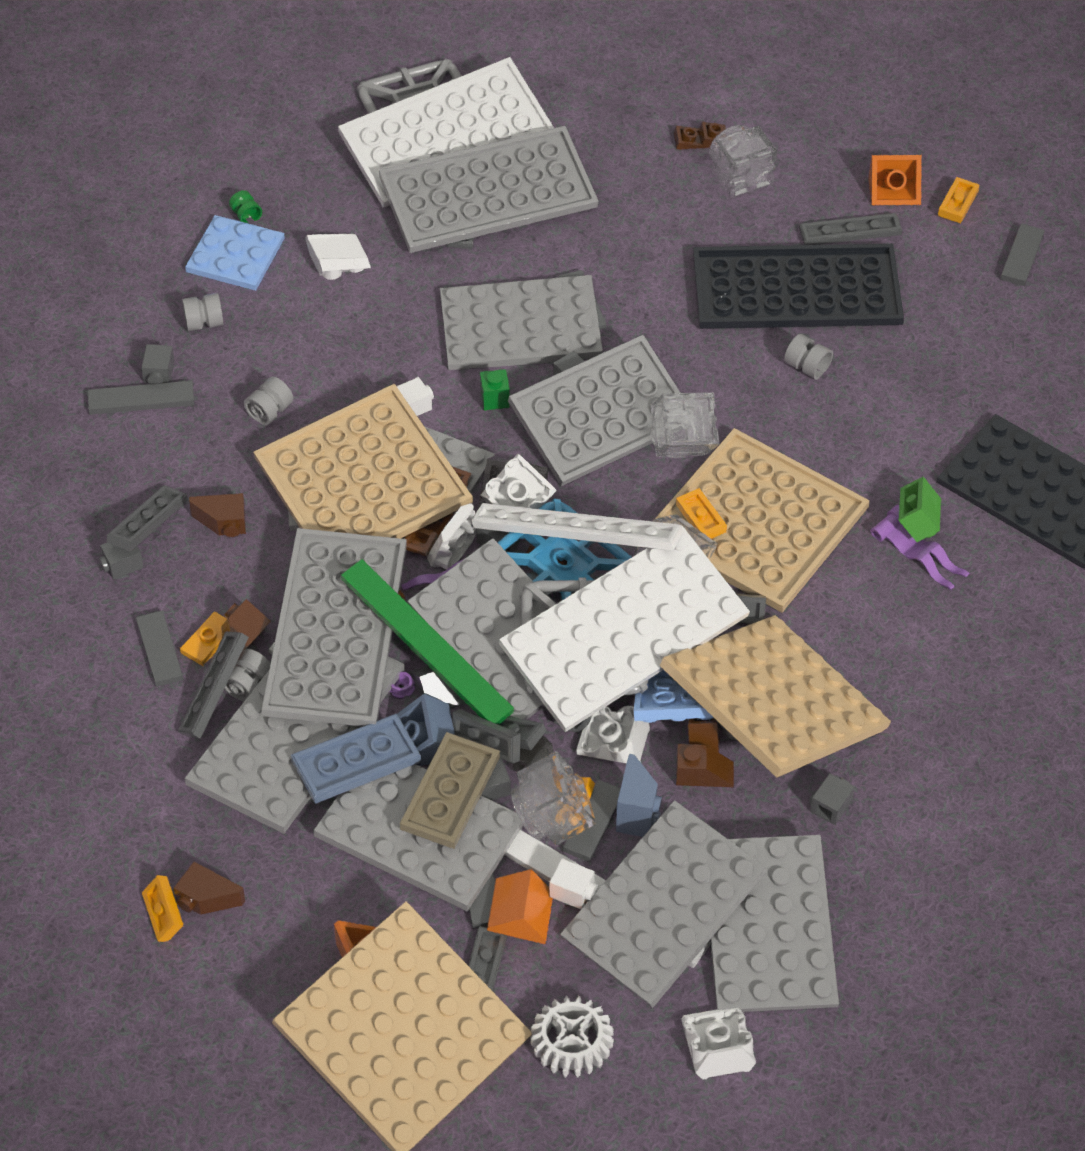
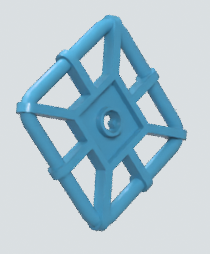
[497,499,632,600]

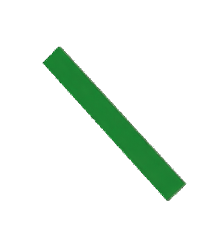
[341,559,514,725]

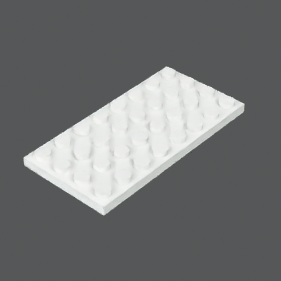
[338,57,554,208]
[499,526,750,732]

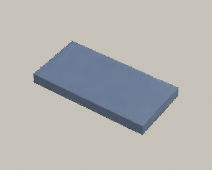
[291,714,421,804]

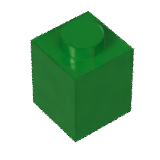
[480,369,510,410]

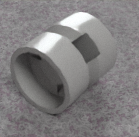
[182,293,224,331]
[784,333,833,380]
[244,376,294,426]
[224,649,271,702]

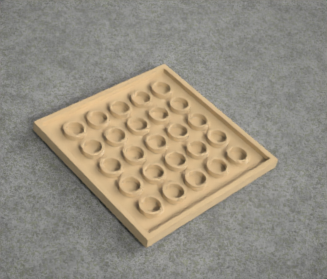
[253,384,473,539]
[653,428,870,613]
[660,615,891,777]
[272,901,532,1151]

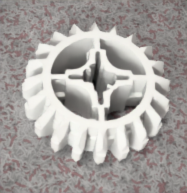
[531,995,613,1078]

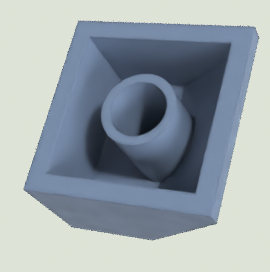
[397,694,455,766]
[616,754,662,837]

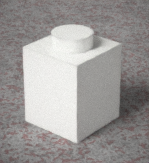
[397,377,434,416]
[550,859,598,909]

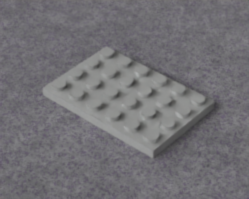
[440,275,603,370]
[508,335,697,486]
[407,538,546,720]
[314,764,525,911]
[560,800,767,1008]
[710,835,839,1012]

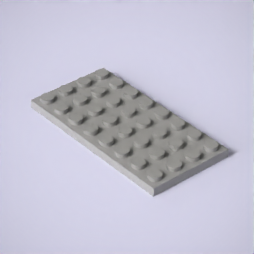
[379,126,599,253]
[262,528,407,727]
[185,657,404,834]

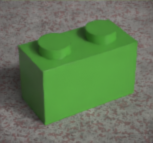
[899,477,941,542]

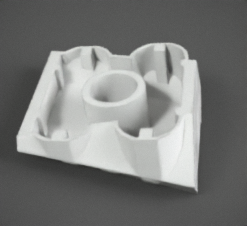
[305,233,371,280]
[481,454,557,509]
[427,504,476,570]
[577,706,650,764]
[681,1008,756,1079]

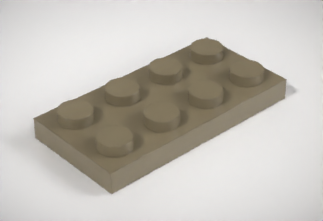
[400,732,500,849]

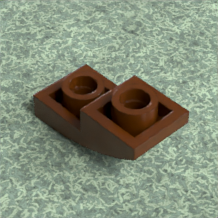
[674,122,728,150]

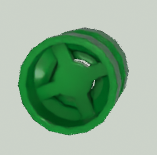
[229,190,262,224]

